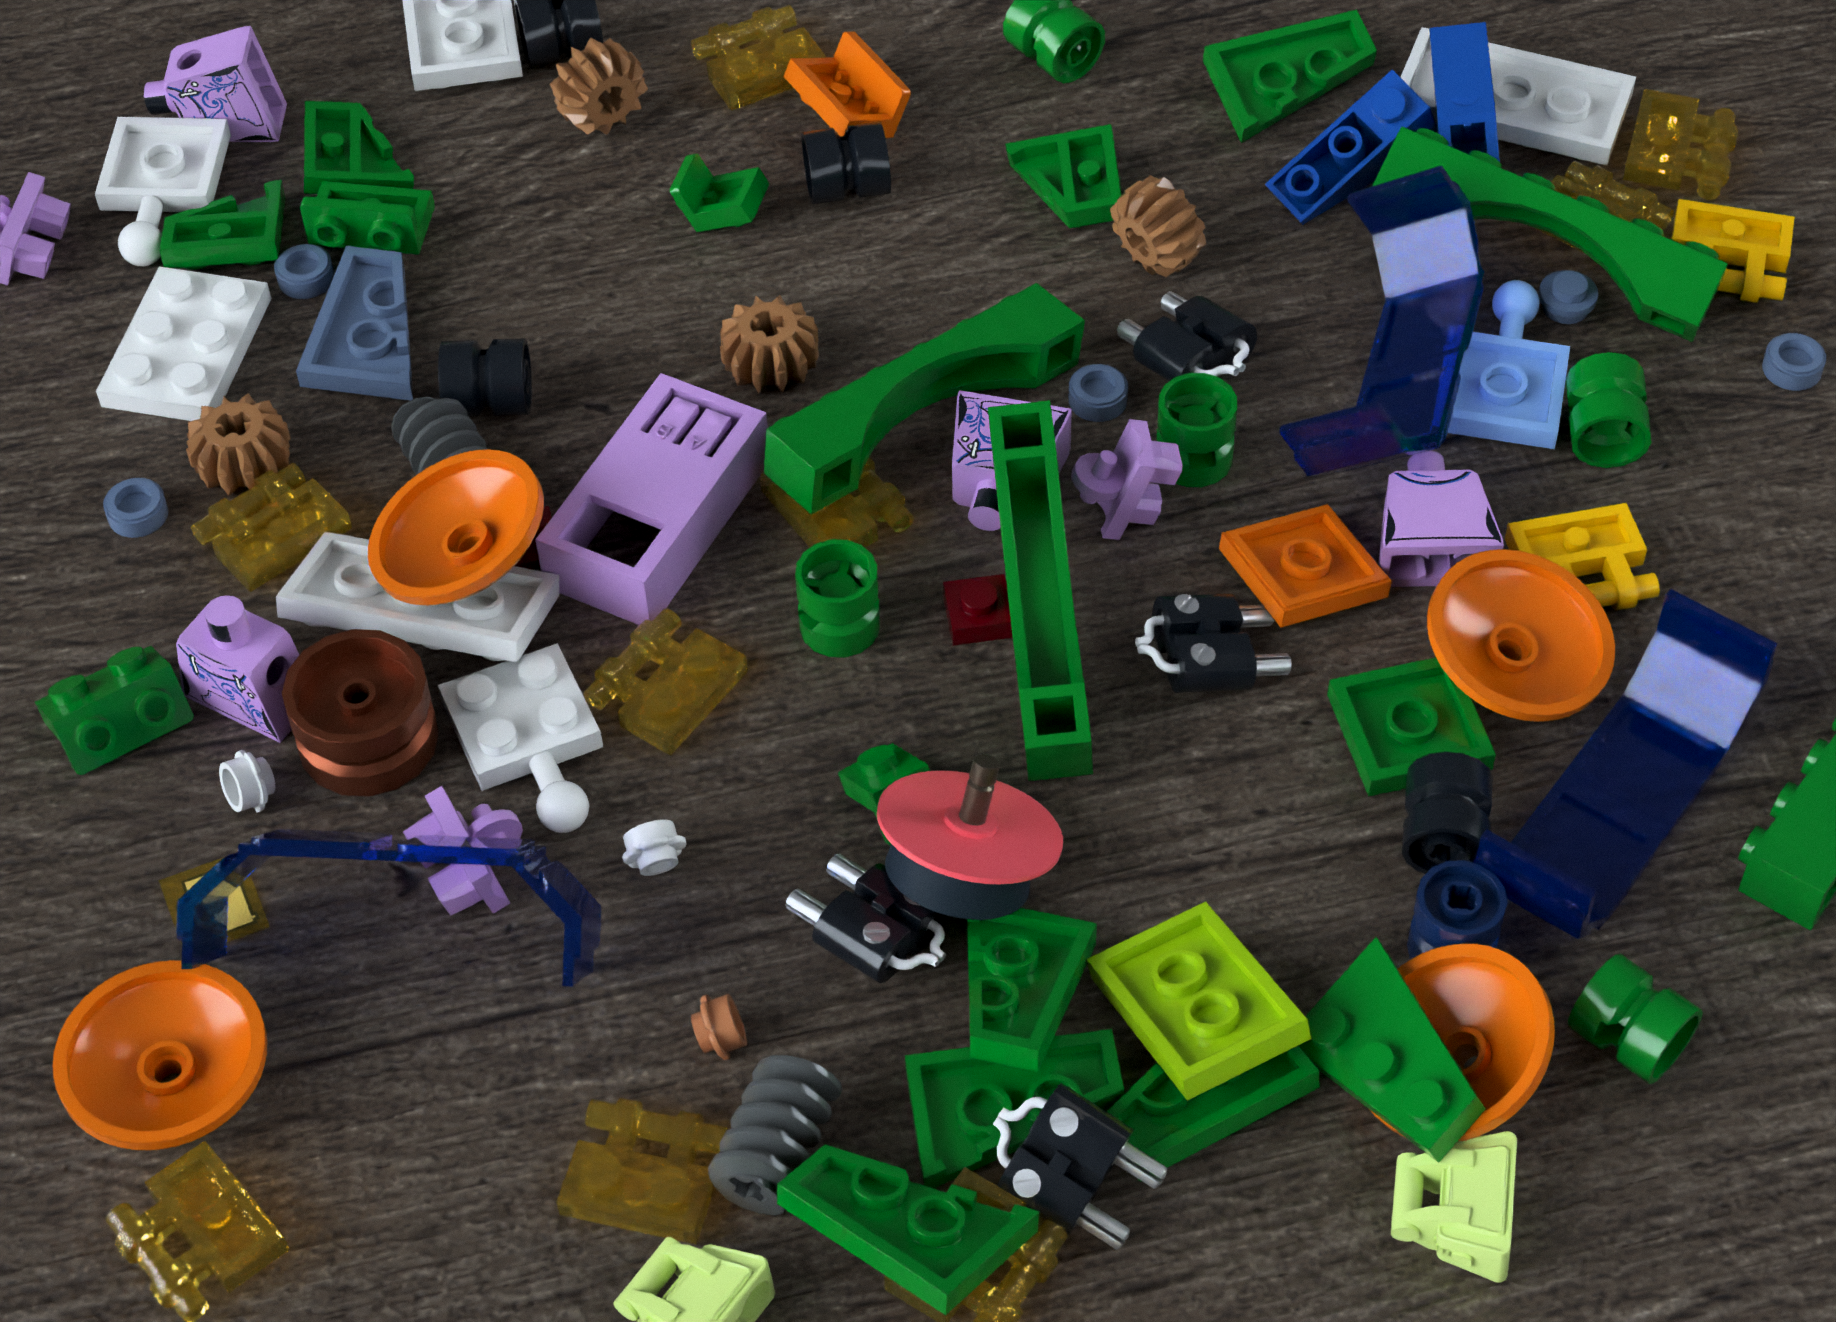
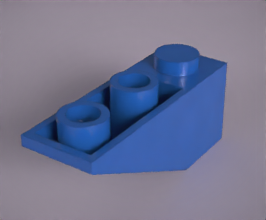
[1429,22,1500,162]
[1265,69,1437,225]

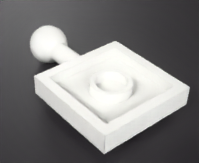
[95,117,231,267]
[438,643,603,833]

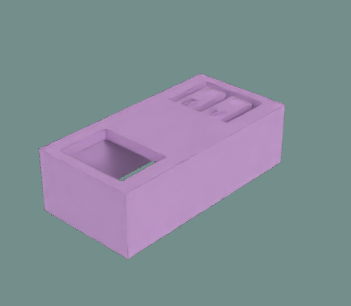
[535,373,768,630]

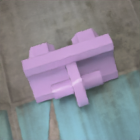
[0,172,71,285]
[1071,419,1182,540]
[403,786,523,916]

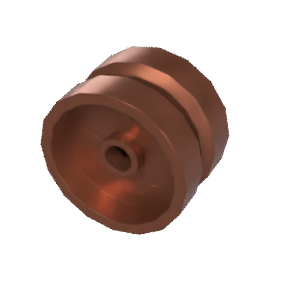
[282,629,439,797]

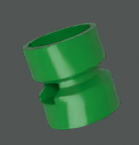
[1003,0,1105,84]
[1566,352,1652,468]
[1156,373,1237,488]
[795,539,880,658]
[1567,954,1703,1085]

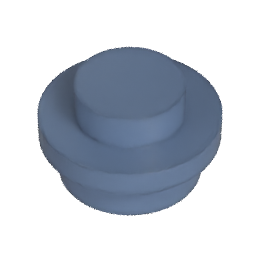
[1538,270,1598,324]

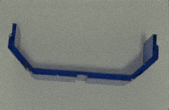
[1279,165,1484,476]
[1473,589,1778,939]
[176,829,601,986]

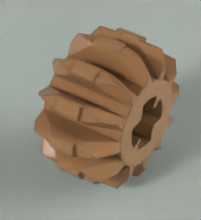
[550,38,648,135]
[1110,175,1206,277]
[720,295,819,394]
[186,393,291,496]

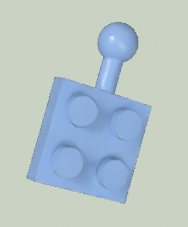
[1434,280,1570,449]

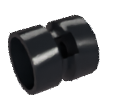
[514,0,603,67]
[801,121,891,205]
[438,338,532,417]
[1402,752,1493,874]

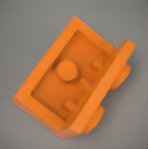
[783,32,911,138]

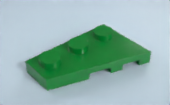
[1202,9,1377,143]
[967,908,1097,1072]
[1298,937,1486,1163]
[905,1029,1124,1188]
[1106,1046,1320,1182]
[777,1144,1040,1315]

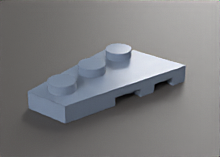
[296,246,413,401]

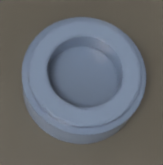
[274,244,335,299]
[1762,333,1826,391]
[1068,364,1128,422]
[103,478,169,538]

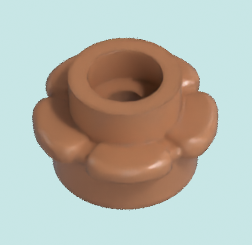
[691,994,747,1060]

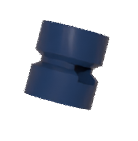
[1407,860,1508,959]

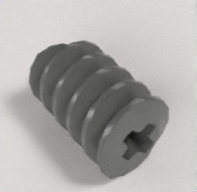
[391,396,488,474]
[708,1055,842,1215]

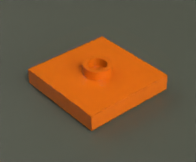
[1219,504,1392,628]

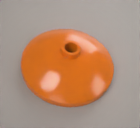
[368,449,544,605]
[1427,549,1615,722]
[1369,943,1555,1141]
[53,960,267,1150]

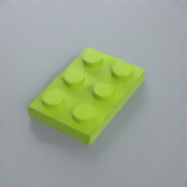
[1087,901,1311,1101]

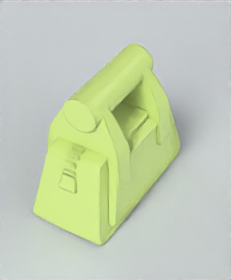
[1391,1131,1517,1283]
[613,1237,775,1322]

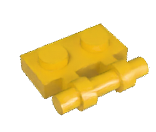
[1671,199,1795,303]
[1505,503,1660,611]

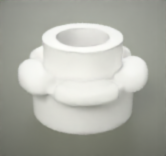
[219,750,275,812]
[622,820,687,876]

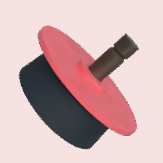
[877,754,1063,920]

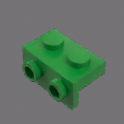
[300,181,435,255]
[35,646,194,775]

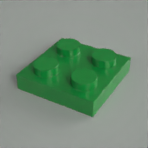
[1327,657,1496,797]

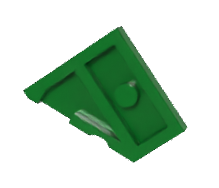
[304,101,414,194]
[1005,124,1122,229]
[160,180,286,270]

